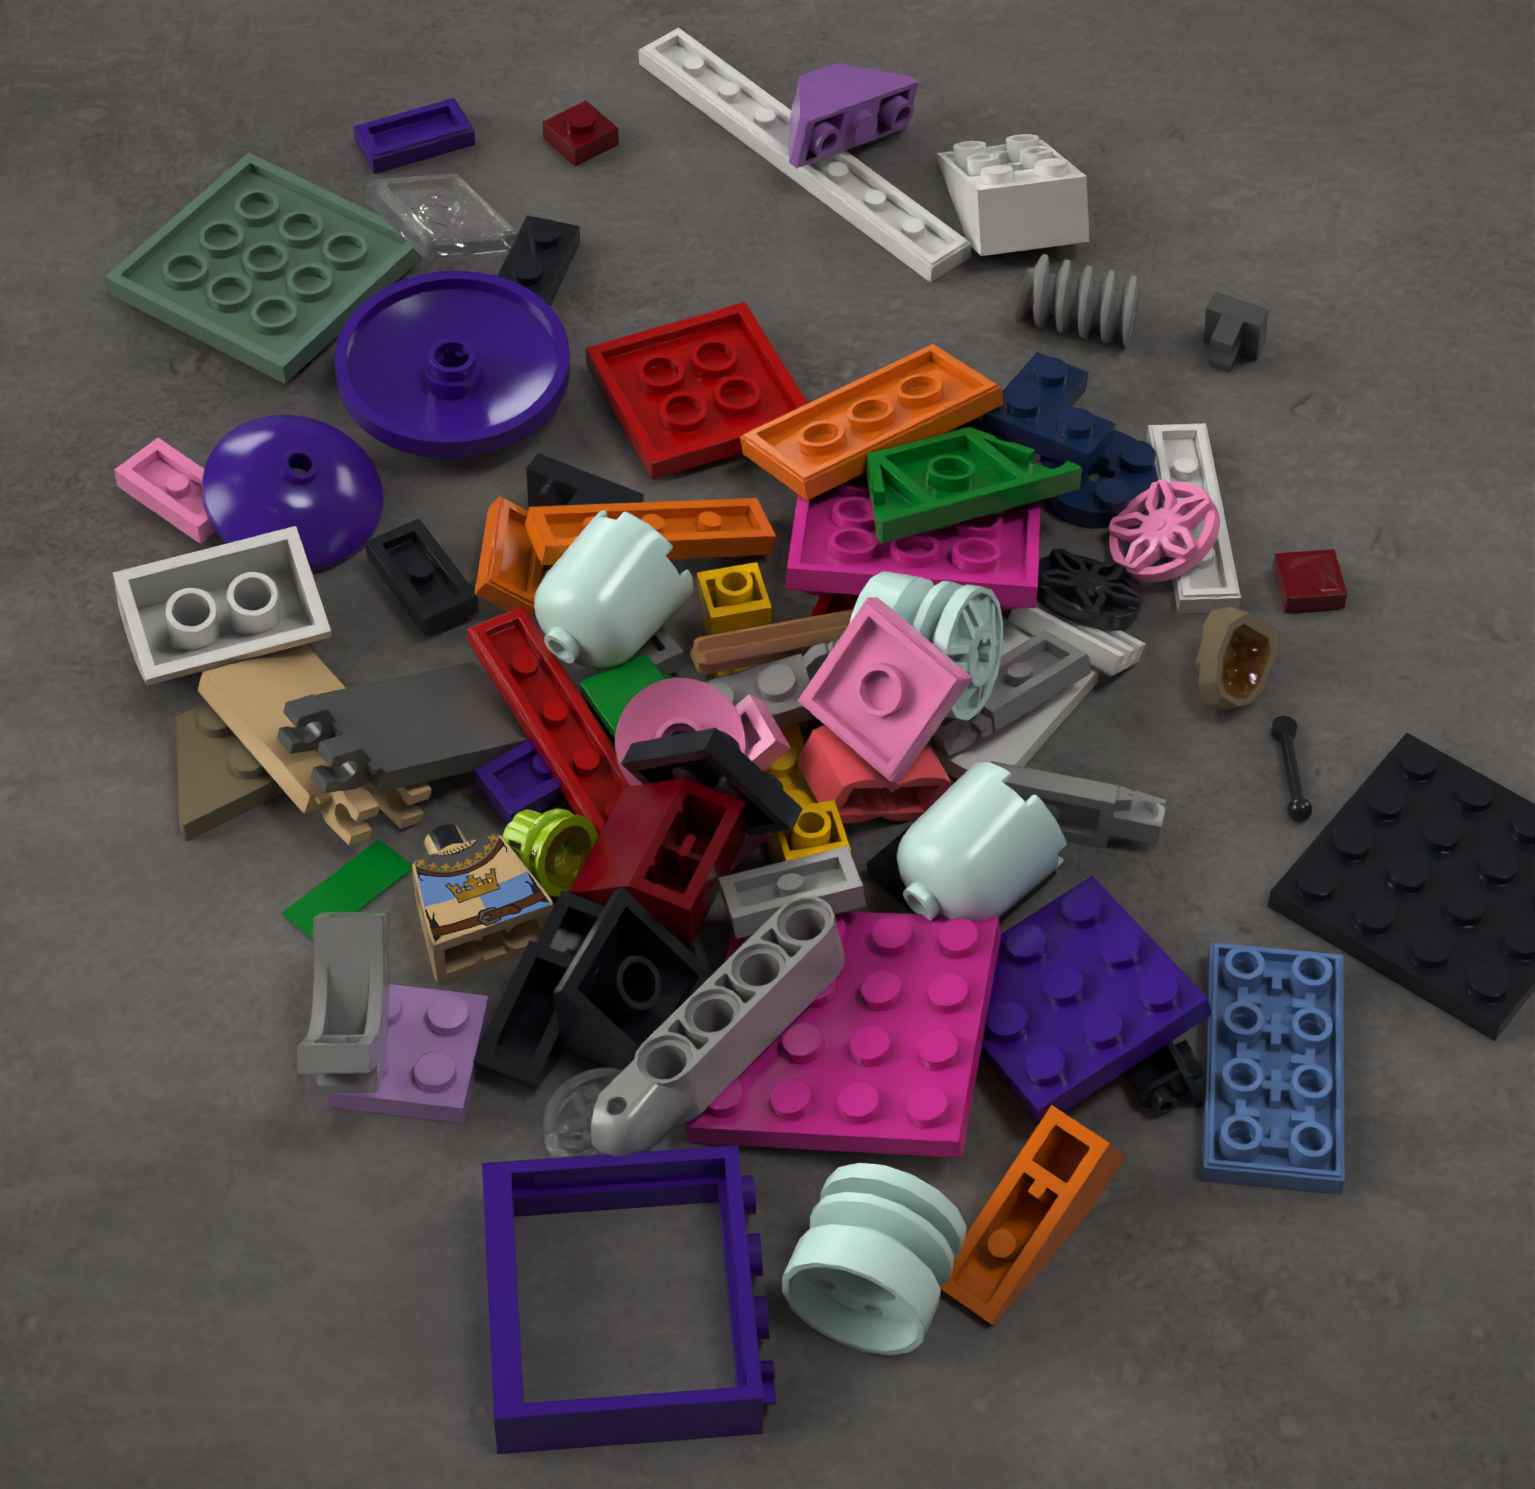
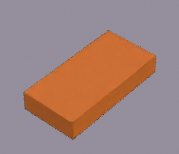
[474,496,544,616]

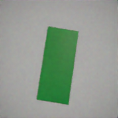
[281,839,412,940]

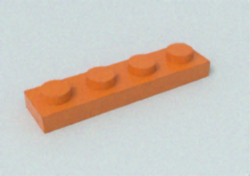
[525,498,776,566]

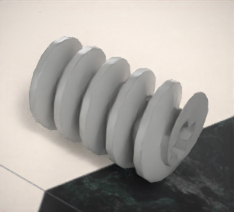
[1015,254,1140,348]

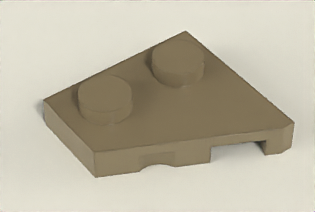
[175,702,285,841]

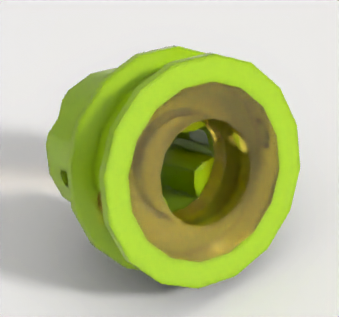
[502,808,598,897]

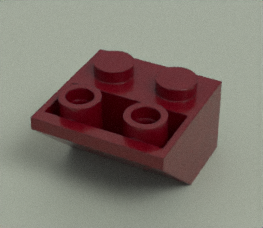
[569,778,745,948]

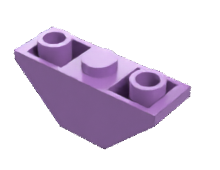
[788,63,919,168]

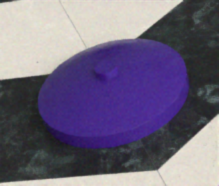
[334,271,570,458]

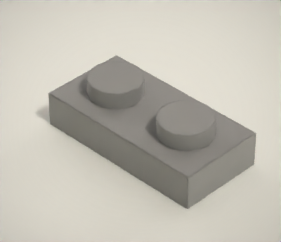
[718,846,866,939]

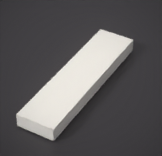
[1146,423,1241,614]

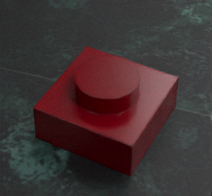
[542,100,619,167]

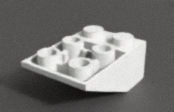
[937,134,1089,256]

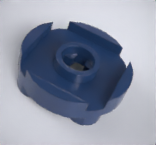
[1039,430,1157,529]

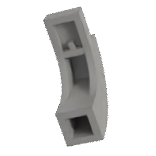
[297,912,390,1093]

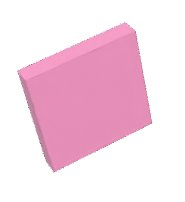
[798,597,973,782]

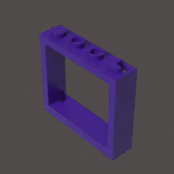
[482,1145,776,1454]

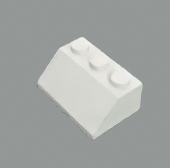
[113,526,332,686]

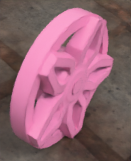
[1108,479,1220,583]

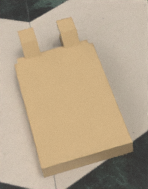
[197,644,432,846]

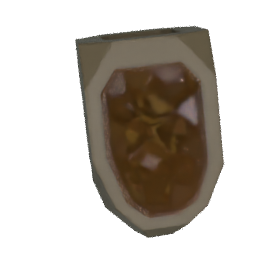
[1195,607,1279,711]

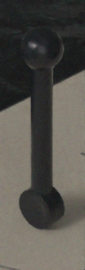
[1271,716,1312,822]

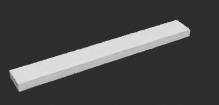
[639,28,972,283]

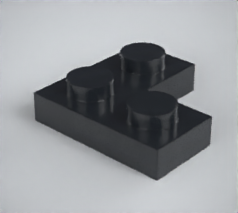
[621,728,803,836]

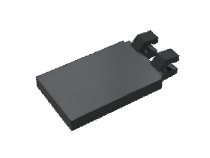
[277,662,529,793]

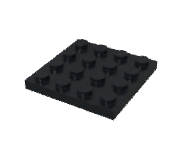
[1267,732,1535,1041]

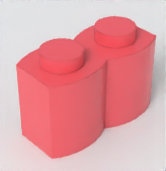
[796,725,952,823]

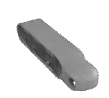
[591,896,845,1157]

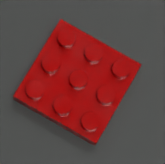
[586,302,808,480]

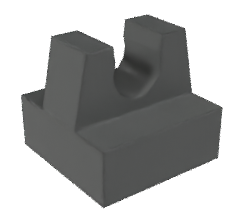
[1204,291,1269,373]

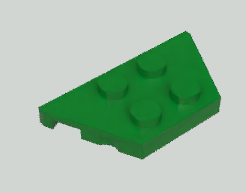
[866,427,1082,543]

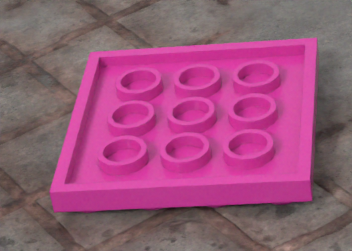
[786,462,1042,610]
[685,912,1002,1158]

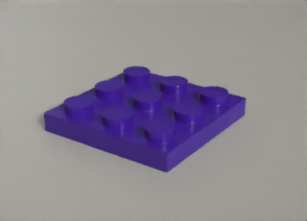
[981,875,1212,1122]

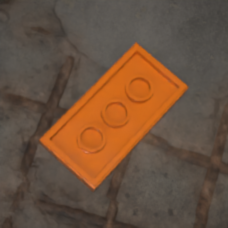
[740,344,1004,501]

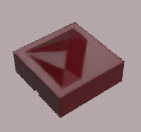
[1272,549,1347,612]

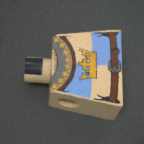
[412,824,554,985]

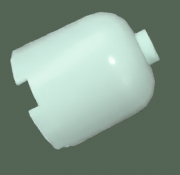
[534,510,694,670]
[897,762,1067,923]

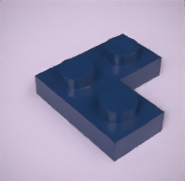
[981,352,1116,473]

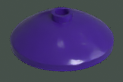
[201,415,384,572]

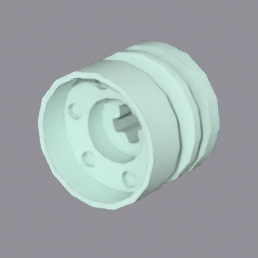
[850,571,1003,721]
[782,1163,967,1355]

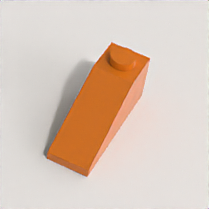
[940,1105,1126,1325]

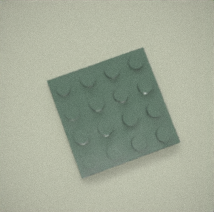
[104,152,426,384]

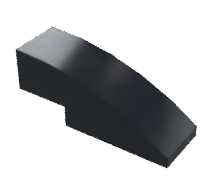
[473,890,605,1089]

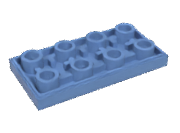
[1201,942,1345,1194]

